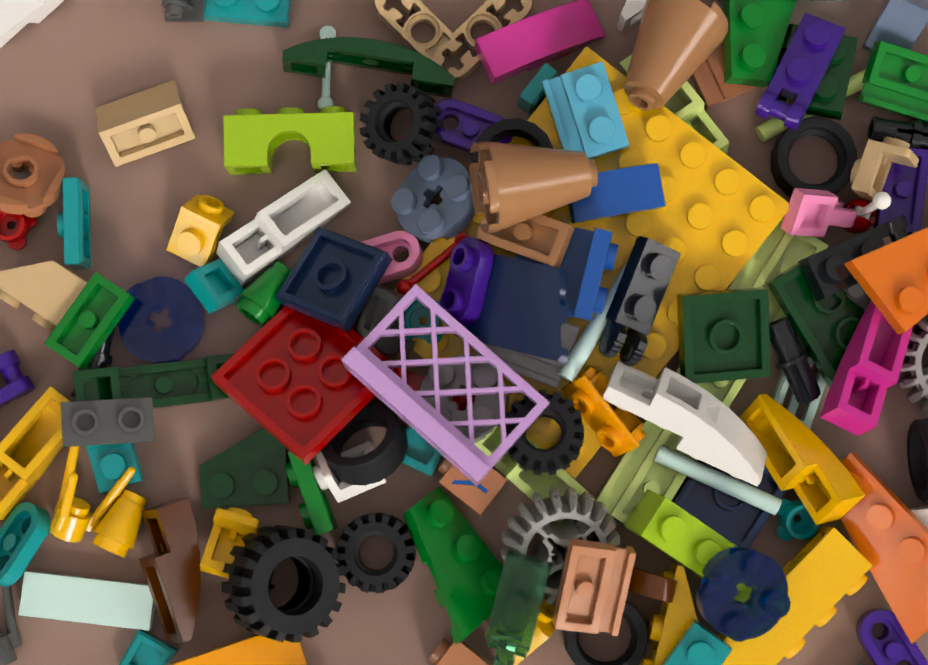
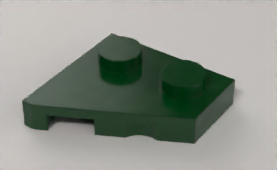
[199,428,291,509]

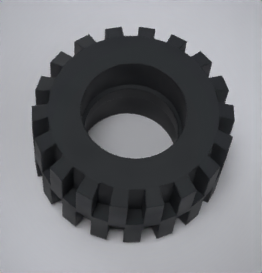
[221,525,346,643]

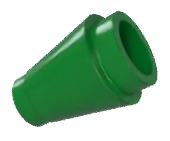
[236,261,291,327]

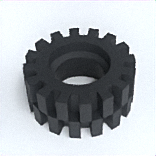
[359,82,444,166]
[505,390,584,476]
[336,512,416,593]

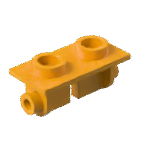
[561,365,646,457]

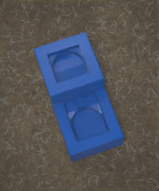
[568,163,666,224]

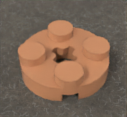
[0,133,66,218]

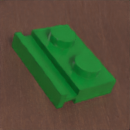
[856,41,928,124]

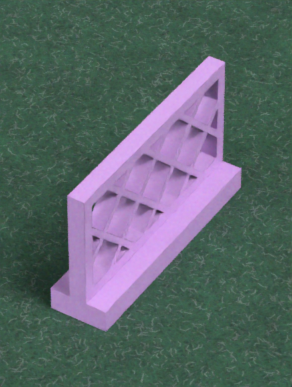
[341,284,550,486]

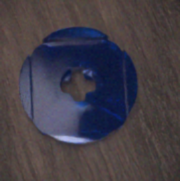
[117,276,205,363]
[696,547,791,641]

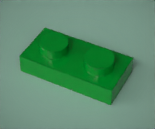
[44,271,135,370]
[285,451,338,535]

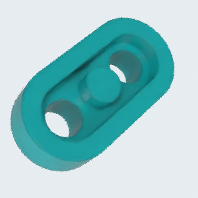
[0,502,50,587]

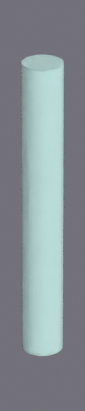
[557,263,627,382]
[653,445,782,515]

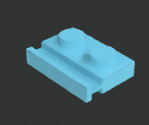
[542,61,629,160]

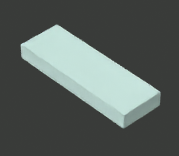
[18,570,155,631]

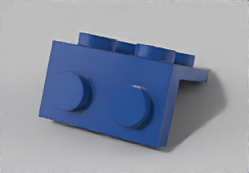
[515,227,619,322]

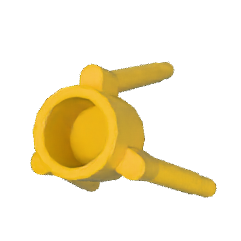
[49,446,136,542]

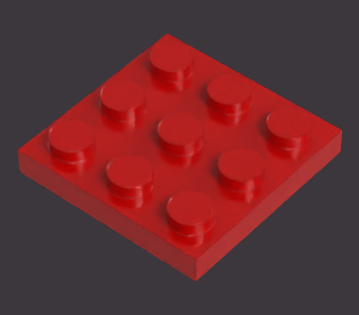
[210,306,398,465]

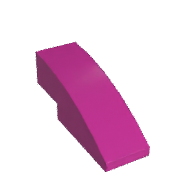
[474,0,606,86]
[820,300,913,436]

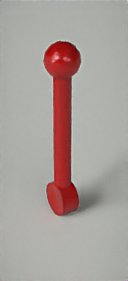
[396,232,470,296]

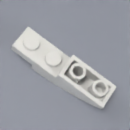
[602,361,767,487]

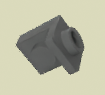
[356,285,415,354]

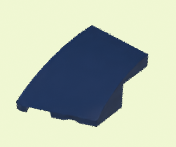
[455,254,569,364]

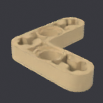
[374,0,532,83]

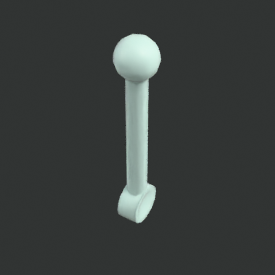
[317,25,337,110]

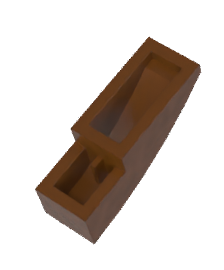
[139,497,201,643]

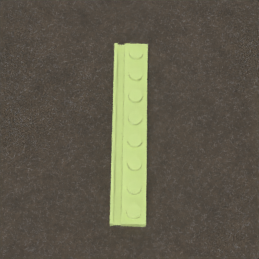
[593,218,829,524]

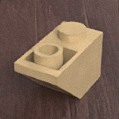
[0,260,88,332]

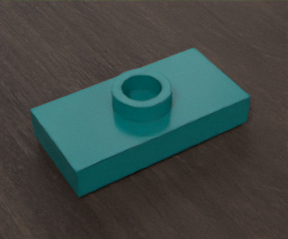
[57,177,92,270]

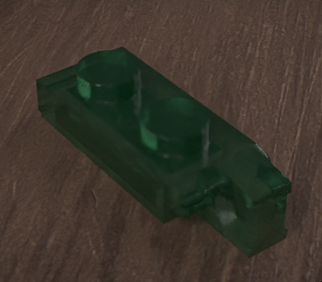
[485,550,553,665]

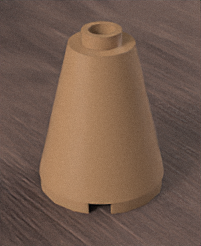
[624,0,728,111]
[469,141,598,234]

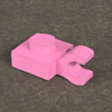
[781,188,858,237]

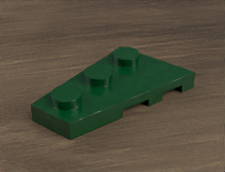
[766,262,909,388]

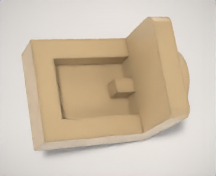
[850,137,919,201]

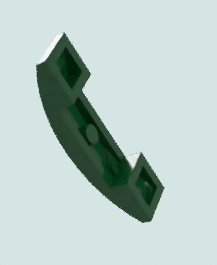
[282,37,455,98]
[73,353,235,409]

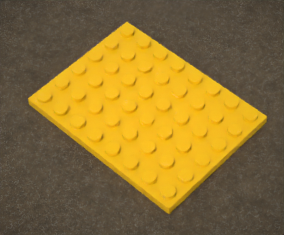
[394,46,789,479]

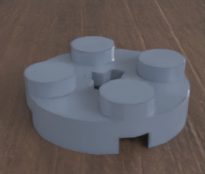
[391,155,475,243]

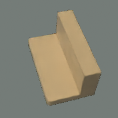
[95,80,196,167]

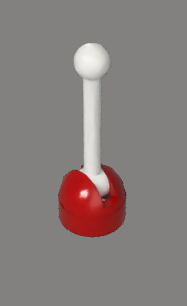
[843,192,891,234]

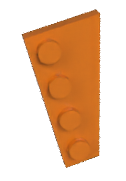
[844,227,928,334]
[841,451,928,644]

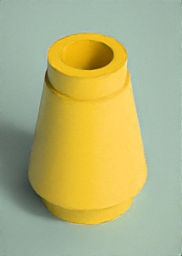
[92,489,148,558]

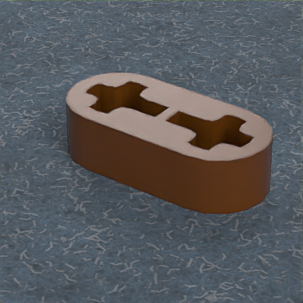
[628,567,678,603]

